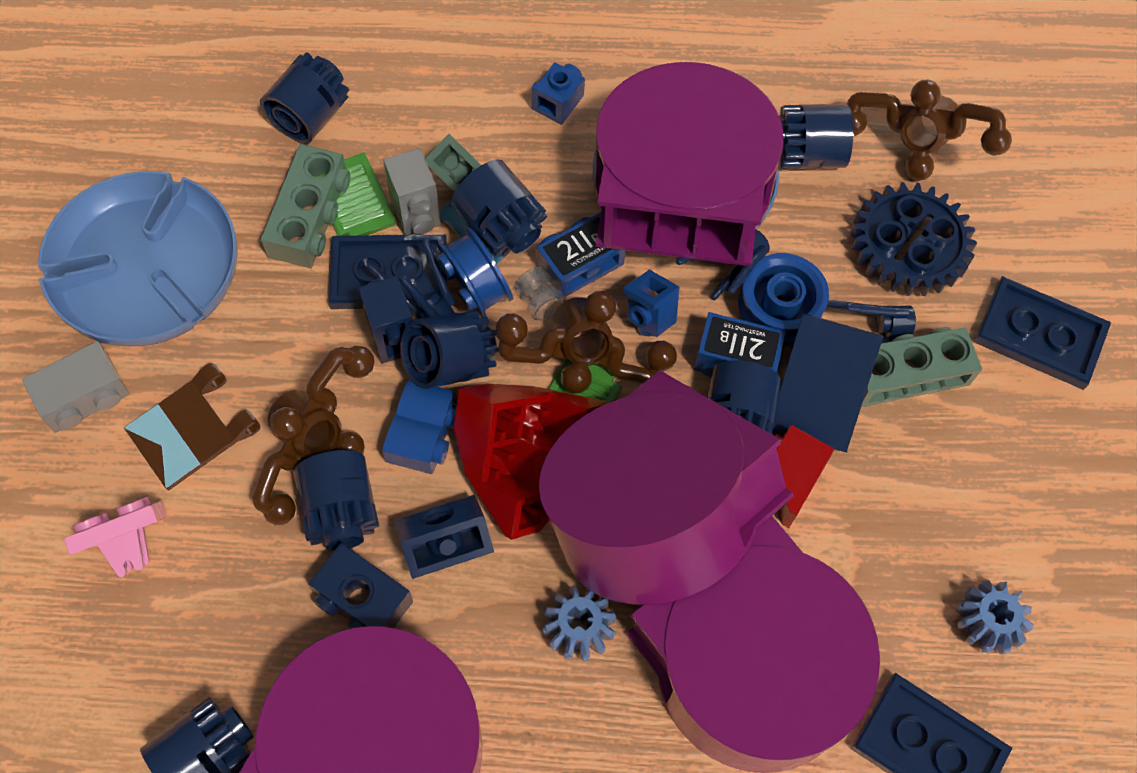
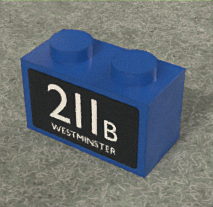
[536,212,626,300]
[694,312,786,378]

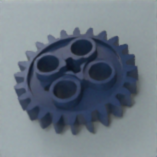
[851,182,977,296]

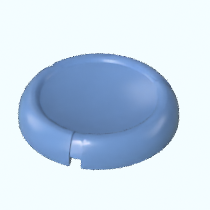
[38,171,238,347]

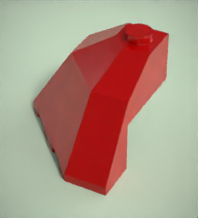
[454,384,610,540]

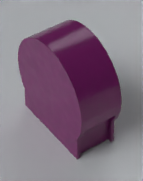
[595,62,783,266]
[539,370,793,605]
[626,516,880,773]
[239,626,483,773]

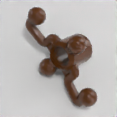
[847,79,1012,181]
[495,291,677,394]
[252,345,375,525]

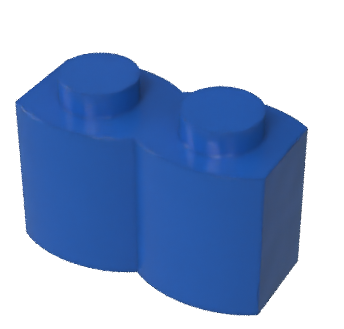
[382,380,457,474]

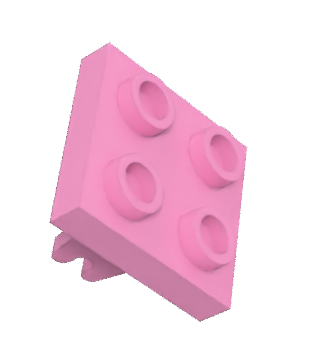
[64,497,168,577]

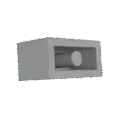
[383,148,441,235]
[22,341,130,433]

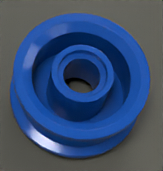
[437,226,513,317]
[738,253,829,345]

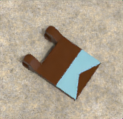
[124,363,261,491]

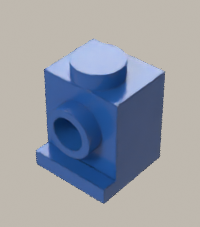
[532,62,585,125]
[623,269,680,337]

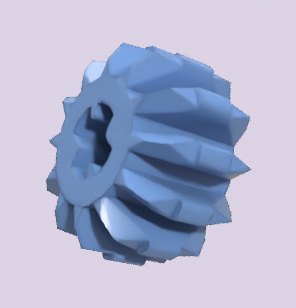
[956,580,1034,655]
[543,586,616,661]

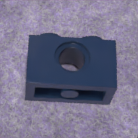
[358,275,413,364]
[394,495,494,579]
[308,543,413,629]

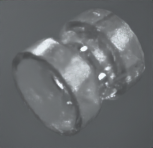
[513,266,566,321]

